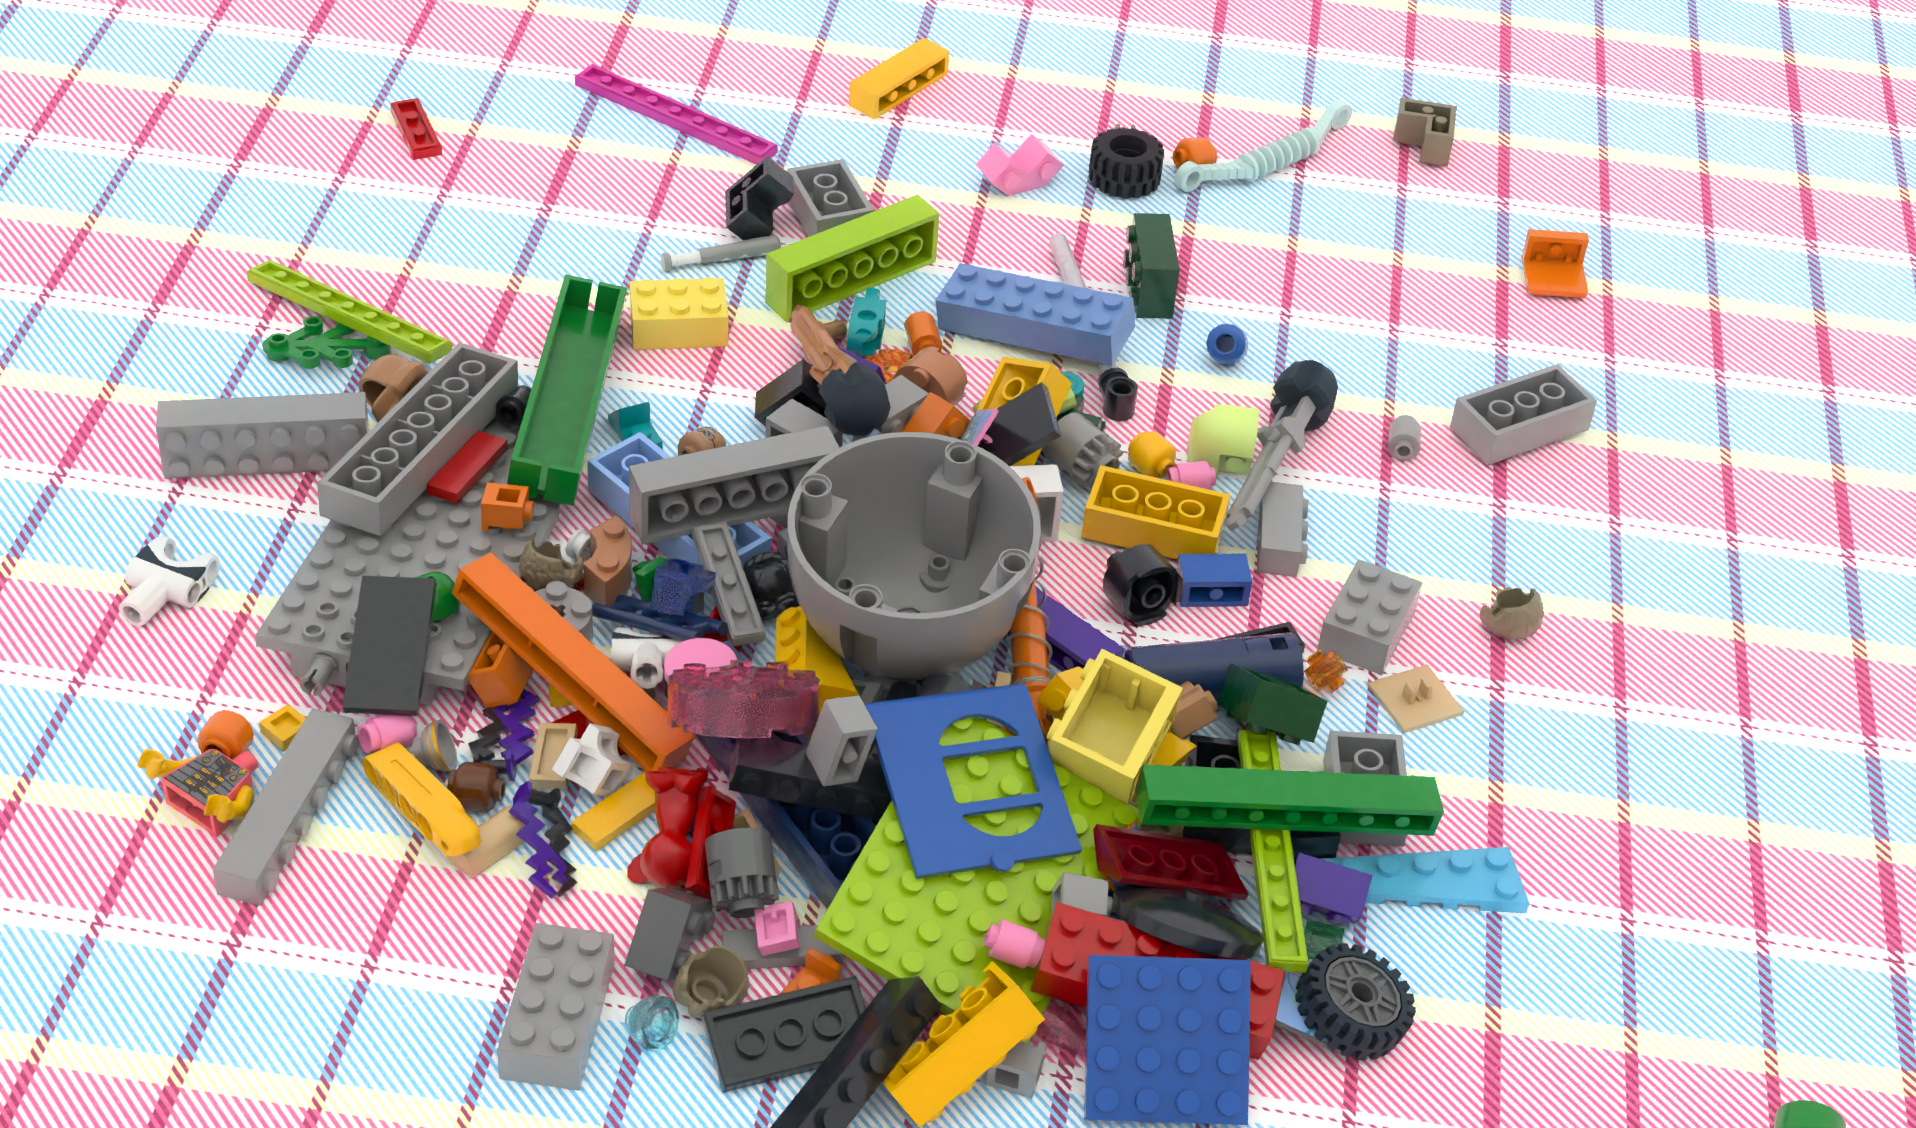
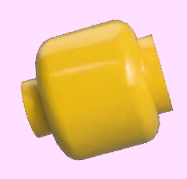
[1128,431,1176,478]

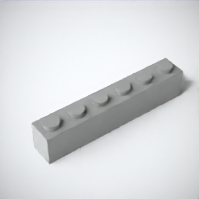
[213,708,359,906]

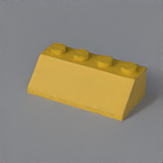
[977,356,1072,466]

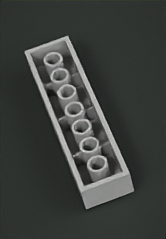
[317,342,518,536]

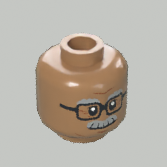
[678,426,726,456]

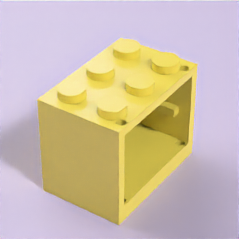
[1047,649,1183,805]

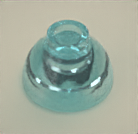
[625,995,679,1052]

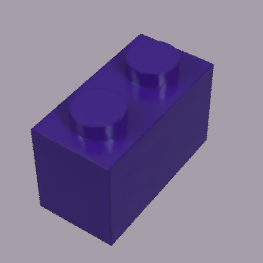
[1294,853,1373,927]

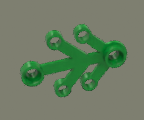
[262,316,391,369]

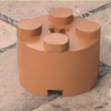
[891,347,968,406]

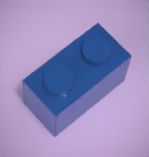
[1176,553,1252,607]

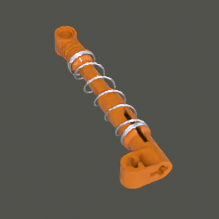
[1004,477,1054,744]

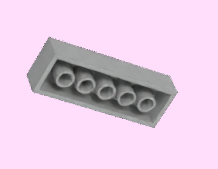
[156,392,369,479]
[629,425,840,545]

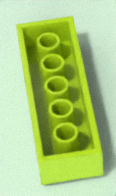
[765,194,940,323]

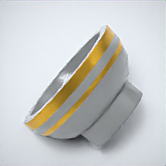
[412,719,457,772]

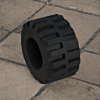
[1088,127,1164,199]

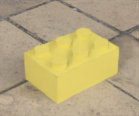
[629,277,729,350]

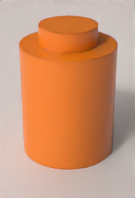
[904,311,942,356]

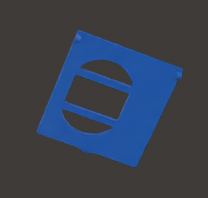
[864,683,1082,879]

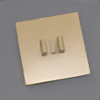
[1367,664,1464,733]

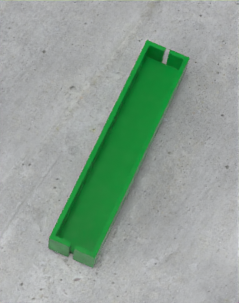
[507,274,627,506]

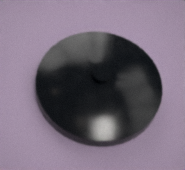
[1112,885,1264,959]

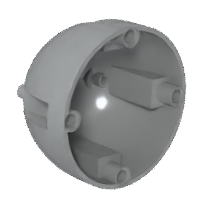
[787,432,1041,680]

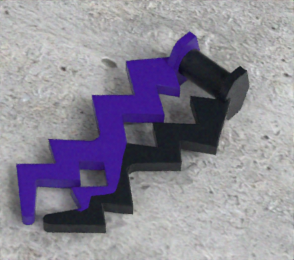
[468,689,539,781]
[508,781,578,899]

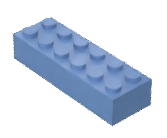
[935,263,1135,366]

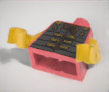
[137,749,259,837]

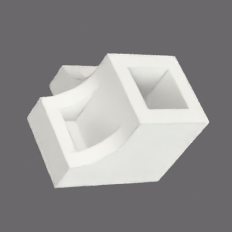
[552,723,631,797]

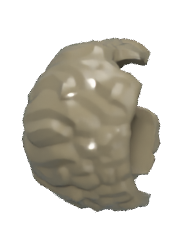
[519,539,584,591]
[1479,587,1544,640]
[672,945,751,1018]

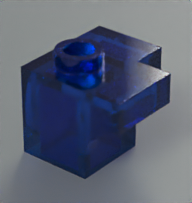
[650,558,717,616]

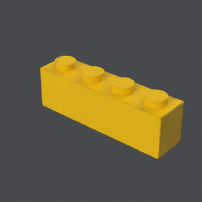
[849,38,950,120]

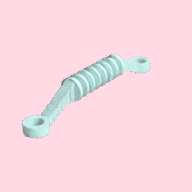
[1174,99,1352,192]

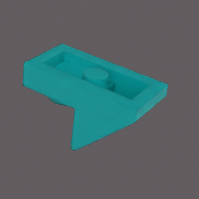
[608,401,663,450]

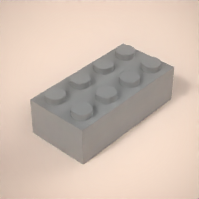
[1450,364,1597,465]
[497,923,615,1091]

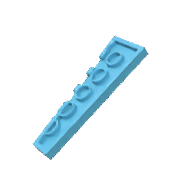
[1321,847,1529,913]

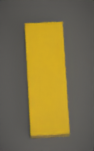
[571,771,655,851]

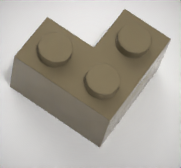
[1393,97,1457,166]

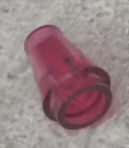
[1036,1004,1086,1058]

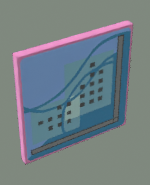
[959,408,999,446]

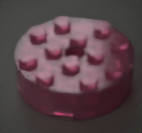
[667,660,820,738]

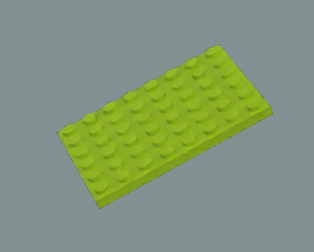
[812,718,1141,1044]

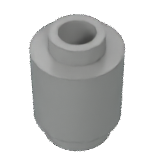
[1388,415,1421,461]

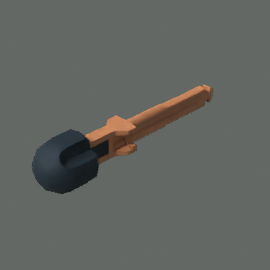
[788,304,891,436]

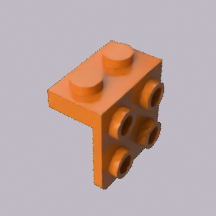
[1521,229,1589,298]

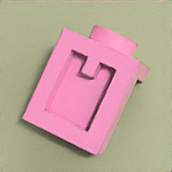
[754,901,801,956]

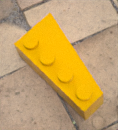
[882,961,1045,1128]

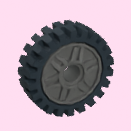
[1295,943,1416,1060]

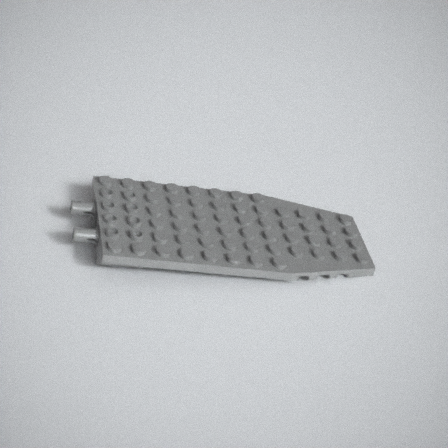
[255,415,560,705]

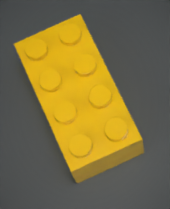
[1081,465,1231,559]

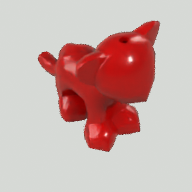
[627,766,709,887]

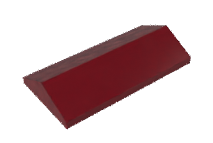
[1093,824,1249,901]

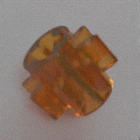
[1304,648,1348,693]

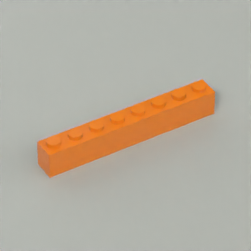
[452,552,695,772]

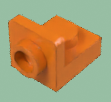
[781,948,842,994]

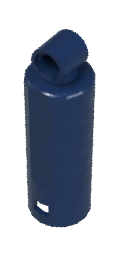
[1120,633,1304,703]

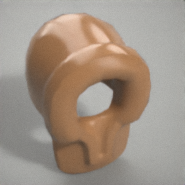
[358,354,430,423]

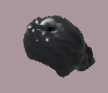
[743,552,800,621]

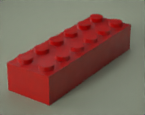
[1030,902,1285,1060]

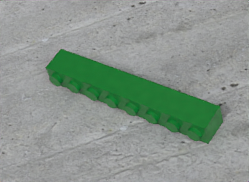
[1135,765,1444,836]

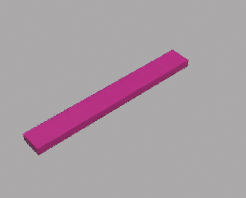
[575,64,778,165]

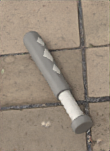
[660,235,781,271]

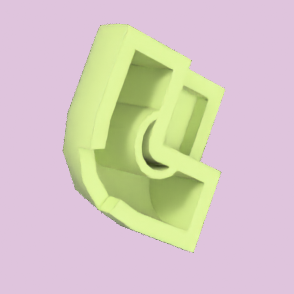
[1186,405,1260,478]

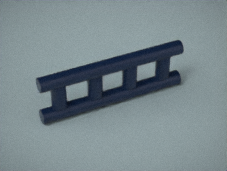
[592,594,728,641]

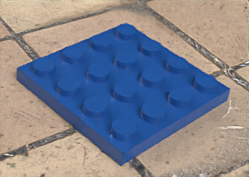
[1084,955,1251,1125]

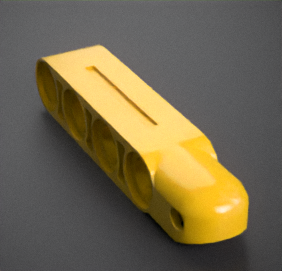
[362,742,482,856]

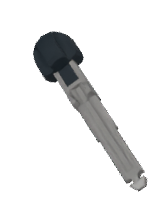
[1224,360,1338,531]

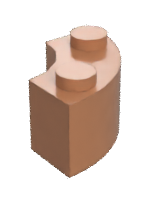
[583,515,632,606]

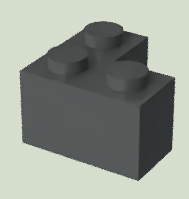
[624,887,715,981]

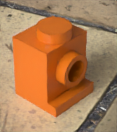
[481,482,535,531]

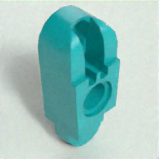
[846,288,886,359]

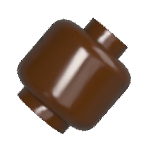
[447,761,506,813]

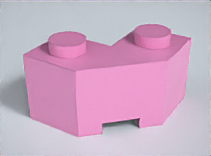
[975,134,1064,196]

